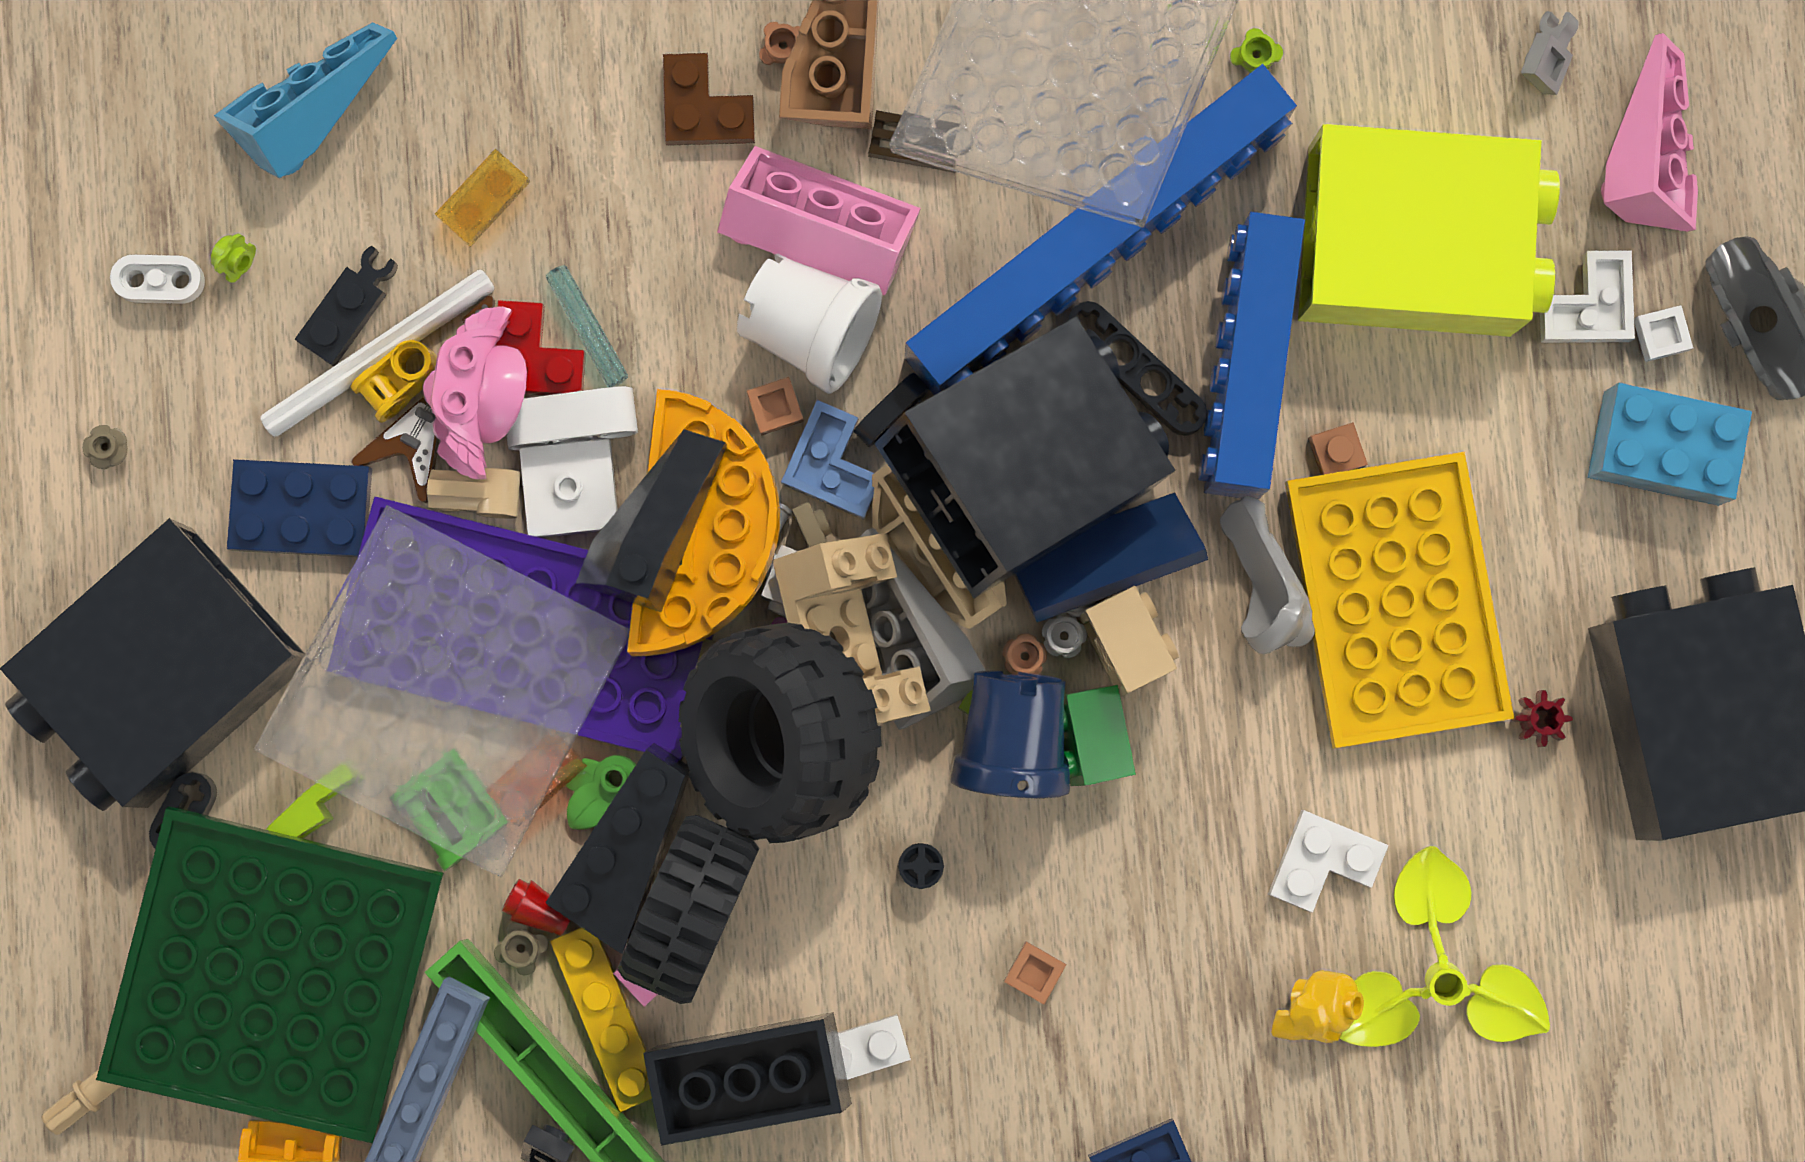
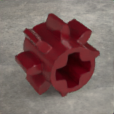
[1511,690,1573,747]

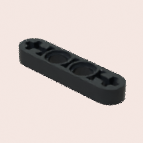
[1068,301,1207,436]

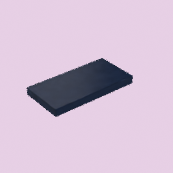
[1014,492,1208,623]

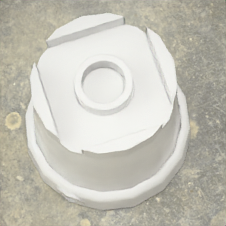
[737,254,882,394]

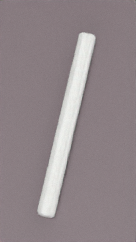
[260,270,494,437]

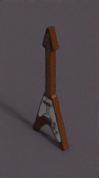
[351,296,495,503]

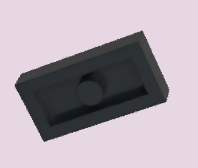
[521,1125,574,1162]

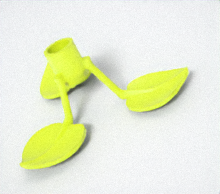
[1340,846,1550,1047]

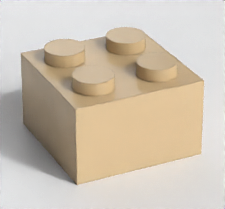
[1079,586,1179,697]

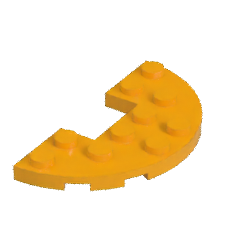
[627,389,780,656]

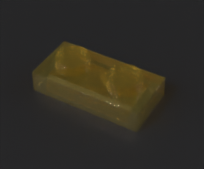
[435,149,530,247]

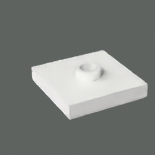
[519,438,618,538]

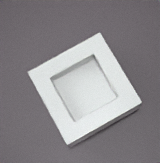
[1634,305,1693,362]

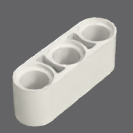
[506,386,638,450]

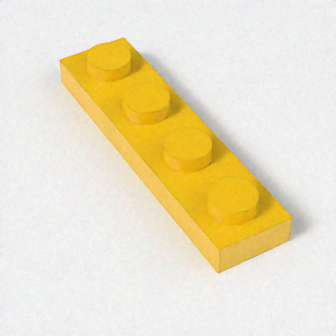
[550,928,652,1112]

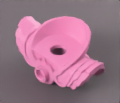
[423,307,527,479]

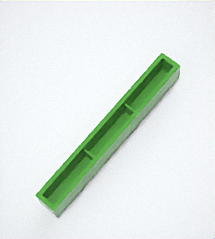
[425,939,665,1162]

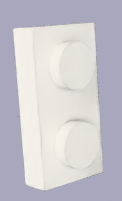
[838,1014,911,1080]

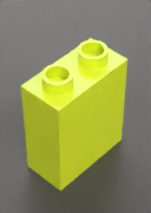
[1298,124,1560,337]

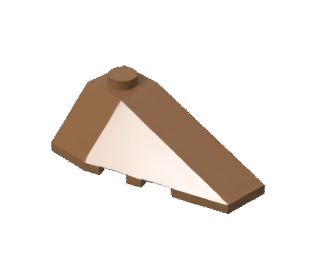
[779,0,879,130]

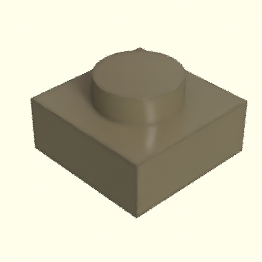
[792,502,832,548]

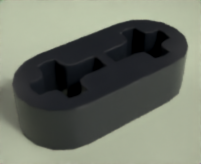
[853,372,930,447]
[149,772,217,849]

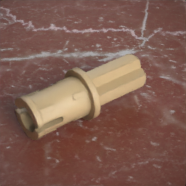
[41,1070,121,1135]

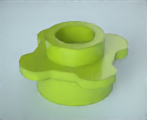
[1230,28,1283,73]
[211,234,256,283]

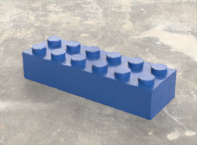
[1198,212,1305,499]

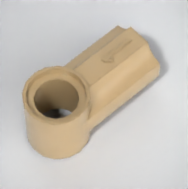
[427,468,520,519]

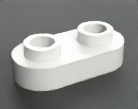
[110,255,205,304]

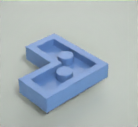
[781,400,874,520]

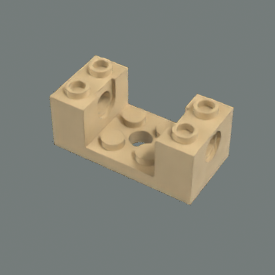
[772,533,931,725]

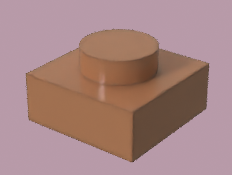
[746,377,804,436]
[1308,422,1368,475]
[1003,941,1067,1004]

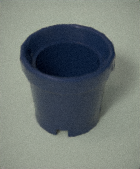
[951,671,1070,799]

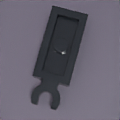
[295,246,398,367]

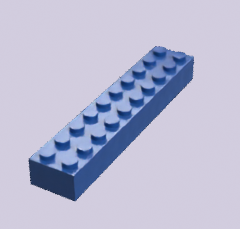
[904,64,1297,395]

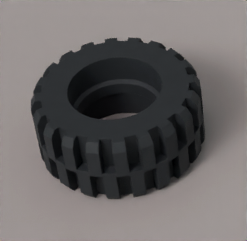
[618,815,759,1004]

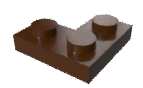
[663,53,755,146]

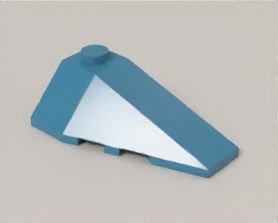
[214,22,398,179]

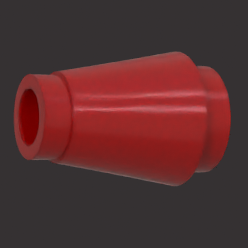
[502,879,570,936]

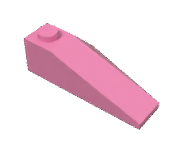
[1601,33,1698,232]

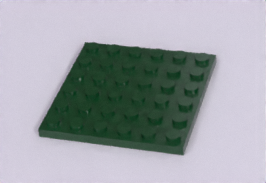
[96,806,444,1144]

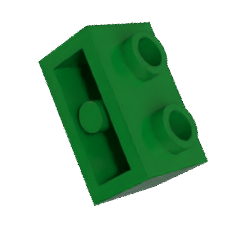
[1064,685,1136,786]

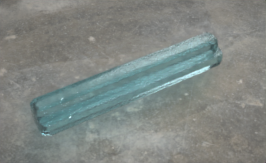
[546,265,628,387]

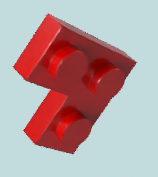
[495,300,586,395]

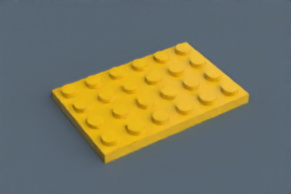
[1285,452,1514,749]

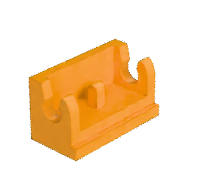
[238,1120,342,1162]

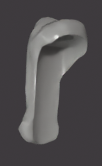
[1220,496,1315,655]

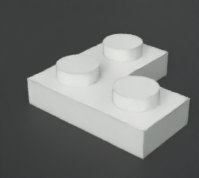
[1540,250,1635,343]
[1268,810,1388,912]

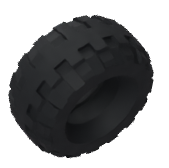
[678,623,882,844]

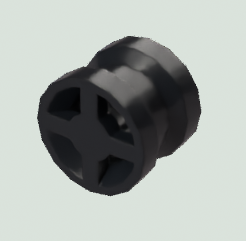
[898,843,944,889]

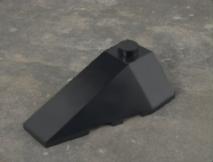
[576,429,727,612]

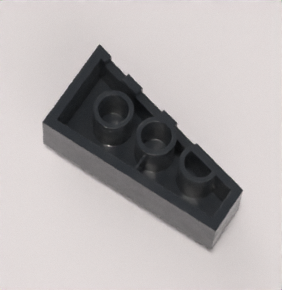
[545,743,690,954]

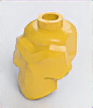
[1271,970,1364,1043]

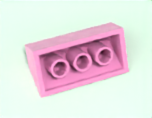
[717,146,921,295]

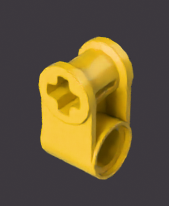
[350,340,437,423]

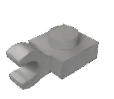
[1521,11,1579,95]

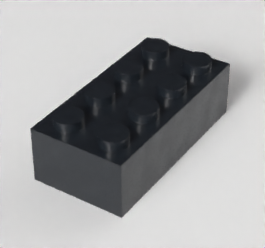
[643,1012,852,1146]

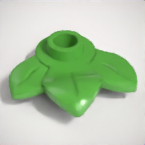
[560,755,636,830]

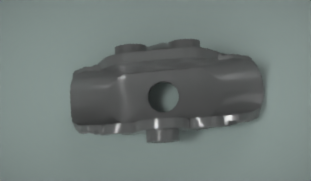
[1705,236,1805,400]

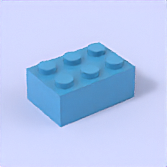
[1587,383,1752,506]

